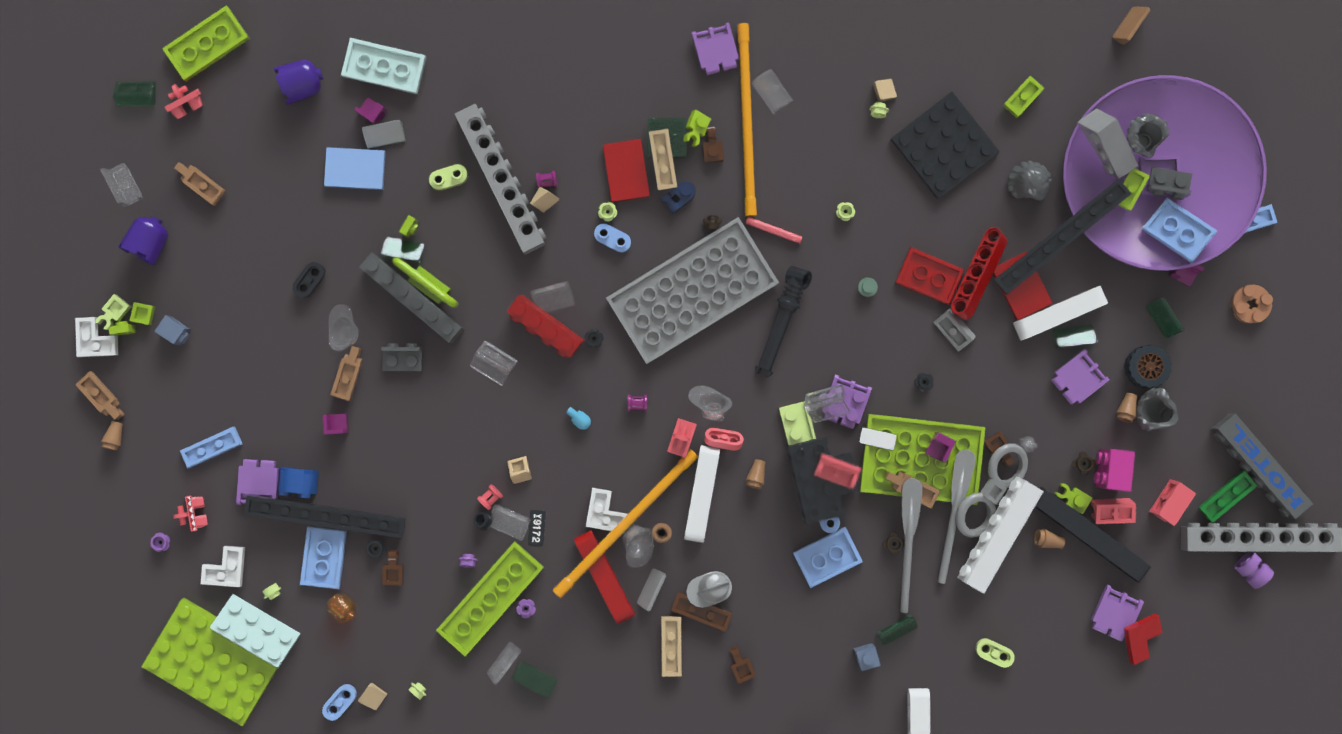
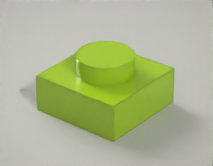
[399,215,419,238]
[130,302,155,325]
[109,321,136,336]

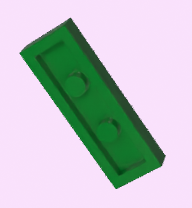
[1197,470,1257,523]

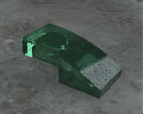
[512,661,558,698]

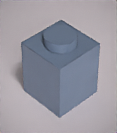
[154,315,191,345]
[853,643,881,671]

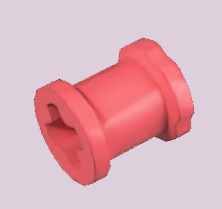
[477,484,503,510]

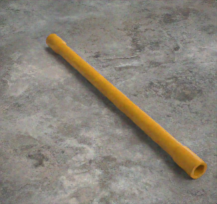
[737,23,757,217]
[552,449,698,599]

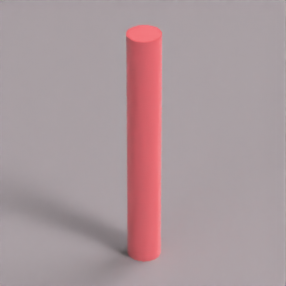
[746,217,802,244]

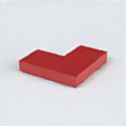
[1124,614,1162,665]

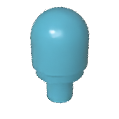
[566,407,591,430]

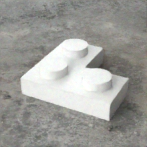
[75,317,118,357]
[586,488,628,533]
[201,546,245,587]

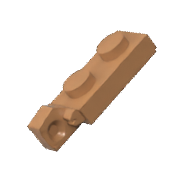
[174,162,227,206]
[330,346,363,401]
[75,371,125,420]
[884,471,940,509]

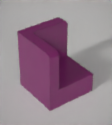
[354,98,387,125]
[1169,265,1205,286]
[323,414,349,435]
[925,432,956,462]

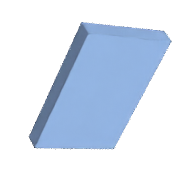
[324,147,386,190]
[1142,198,1217,263]
[300,526,347,589]
[793,527,863,588]

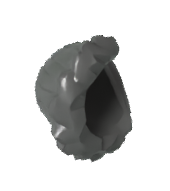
[1126,113,1169,158]
[1007,160,1052,201]
[1136,388,1178,431]

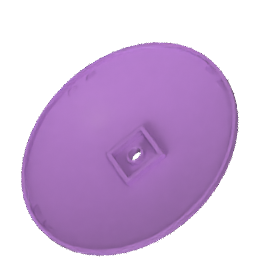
[1063,75,1267,271]

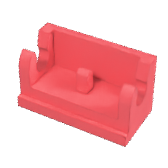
[814,454,861,489]
[1149,479,1196,526]
[1090,498,1136,524]

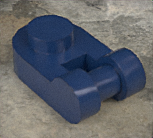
[660,181,696,214]

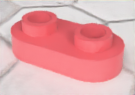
[704,428,744,451]

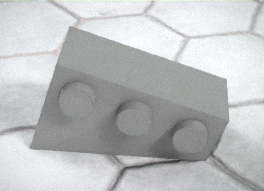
[1077,109,1138,179]

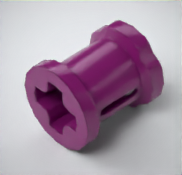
[536,170,558,189]
[628,394,647,412]

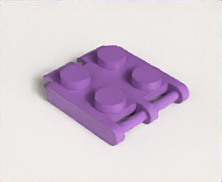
[691,22,739,75]
[1051,349,1110,405]
[822,374,872,429]
[236,459,280,505]
[1090,584,1144,642]

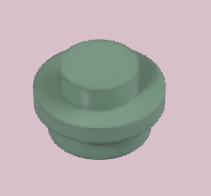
[858,277,878,297]

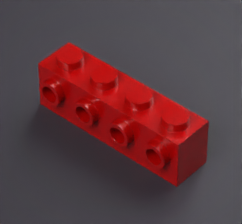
[507,295,585,358]

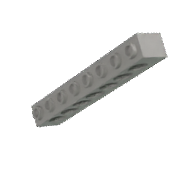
[455,104,546,255]
[1181,523,1342,552]

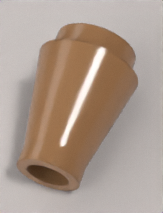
[1116,393,1137,423]
[101,421,123,451]
[746,459,766,489]
[652,523,672,543]
[1034,529,1065,549]

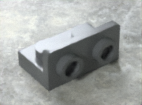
[1147,167,1193,200]
[381,343,423,371]

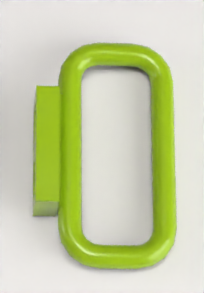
[392,257,458,308]

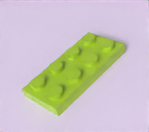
[162,5,250,82]

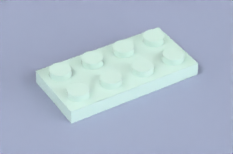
[341,38,426,94]
[210,594,301,668]

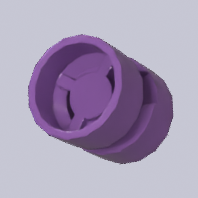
[1234,552,1274,589]

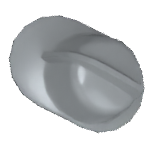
[686,571,732,608]

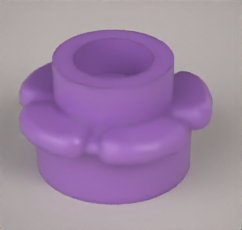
[151,532,170,552]
[458,554,478,568]
[516,599,536,618]

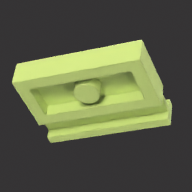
[779,401,816,446]

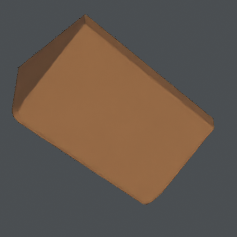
[1112,7,1151,45]

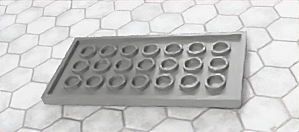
[606,217,779,364]

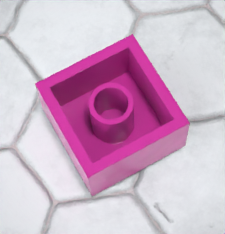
[1094,449,1135,491]

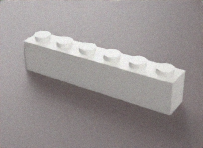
[957,476,1044,593]

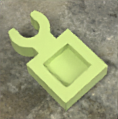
[96,294,131,330]

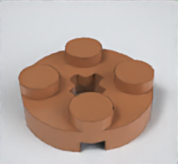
[1230,285,1273,324]

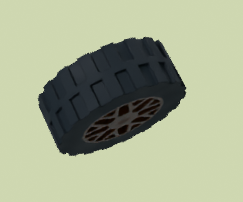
[1124,345,1172,388]

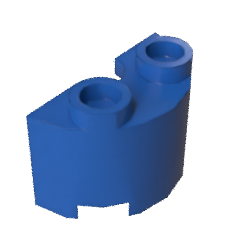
[277,467,319,498]

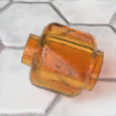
[327,594,357,623]

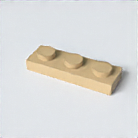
[649,129,677,190]
[661,616,682,677]

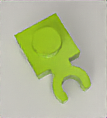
[683,109,711,147]
[1054,483,1092,514]

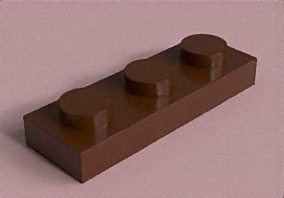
[671,591,733,632]

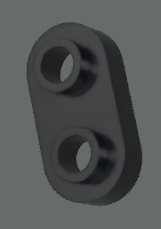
[293,262,325,298]

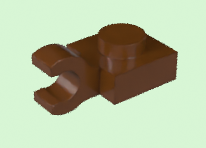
[703,127,724,163]
[984,431,1014,467]
[382,550,404,585]
[730,646,756,684]

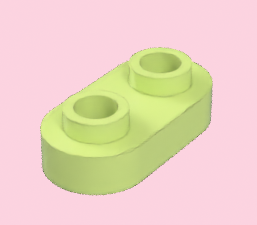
[429,164,468,191]
[975,638,1015,668]

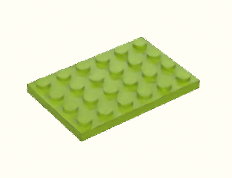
[860,414,985,505]
[142,598,278,726]

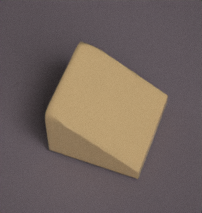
[873,79,897,102]
[530,187,559,213]
[507,456,532,484]
[358,683,387,710]

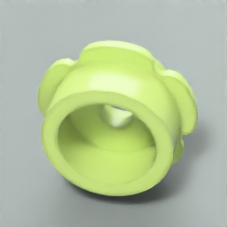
[870,102,889,118]
[598,202,617,221]
[836,202,855,221]
[262,583,281,600]
[409,682,427,700]

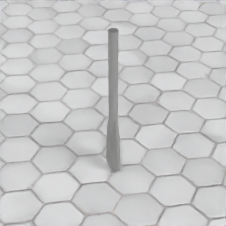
[938,449,976,584]
[900,478,923,613]

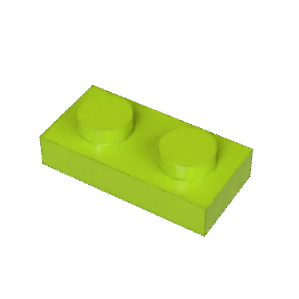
[1003,76,1044,118]
[1118,168,1150,211]

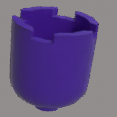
[273,60,324,105]
[118,216,168,265]

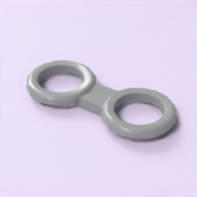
[956,444,1028,538]

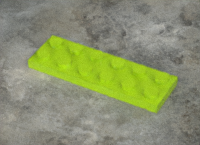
[436,541,544,656]

